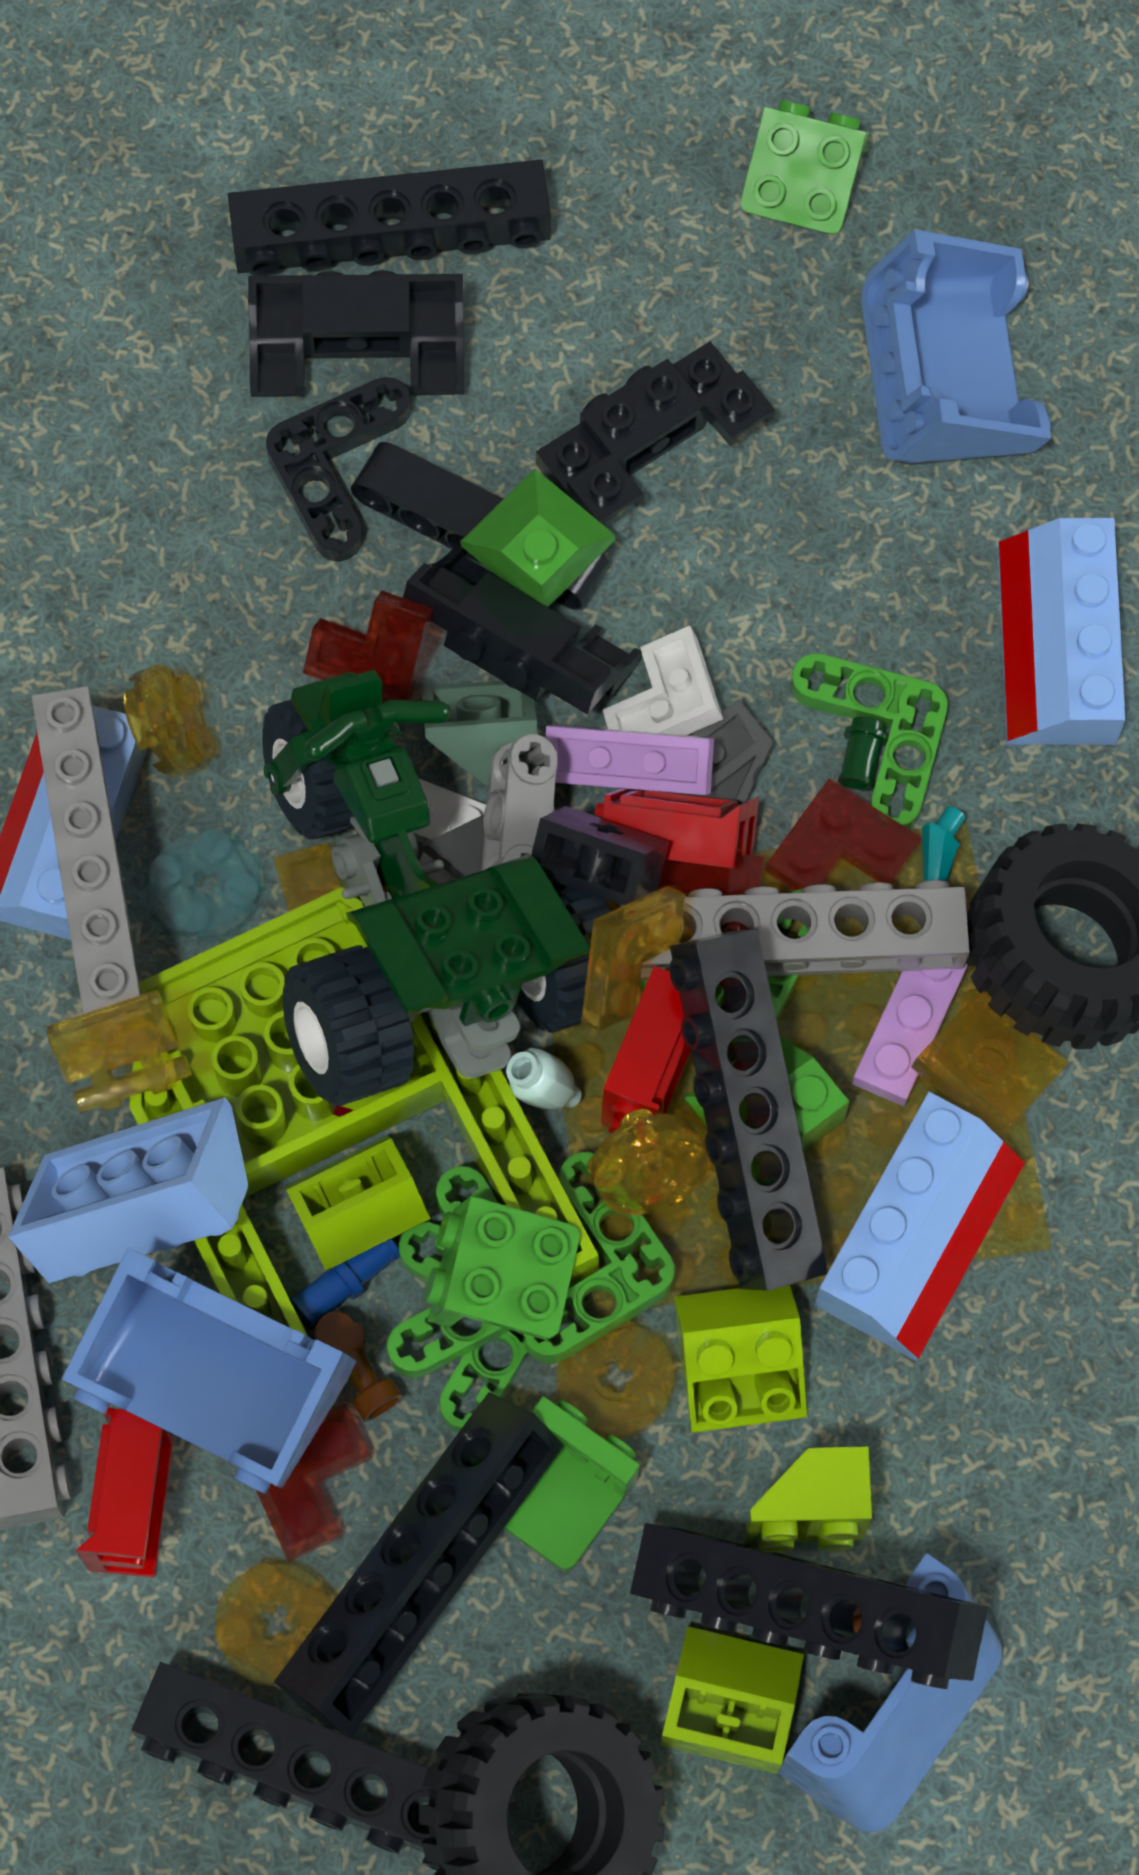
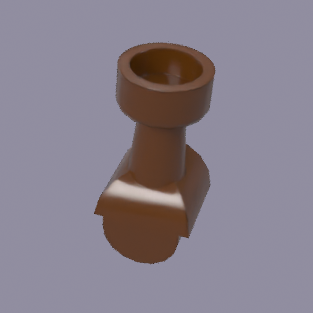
[315,1311,403,1422]

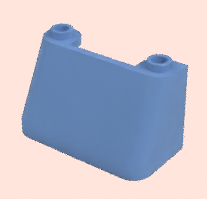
[862,229,1051,464]
[62,1247,357,1494]
[778,1553,1002,1833]

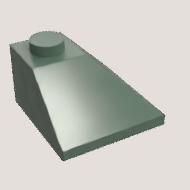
[421,681,540,786]

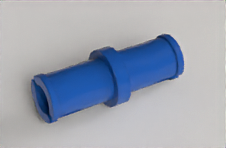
[289,1239,400,1329]

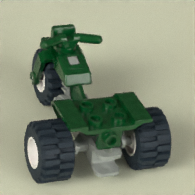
[262,670,629,1107]

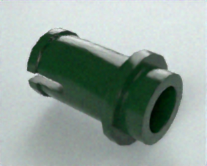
[838,717,888,791]

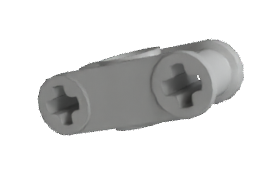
[481,734,558,871]

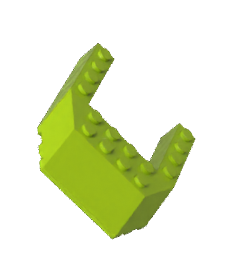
[129,887,599,1405]

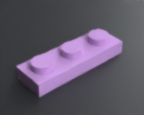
[544,725,714,795]
[852,963,969,1107]

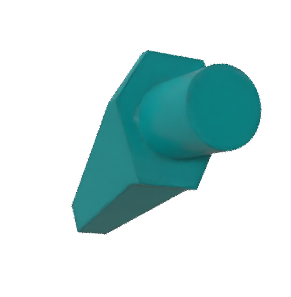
[922,806,965,882]

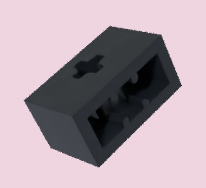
[531,806,670,909]

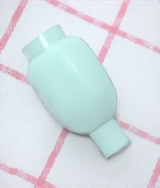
[506,1048,581,1110]

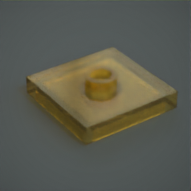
[911,992,1068,1139]

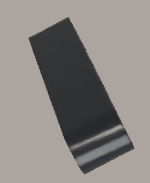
[350,442,609,610]

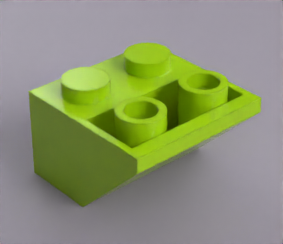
[284,1135,430,1271]
[674,1285,807,1433]
[744,1446,872,1553]
[660,1626,804,1774]

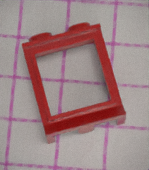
[594,788,759,869]
[601,966,691,1144]
[76,1408,174,1578]

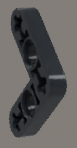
[266,377,411,562]

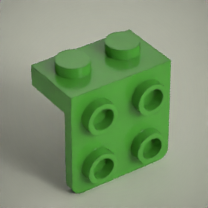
[741,99,870,234]
[424,1196,580,1340]
[503,1396,640,1571]

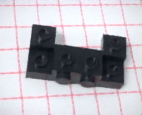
[248,270,465,397]
[536,341,775,526]
[401,543,642,714]

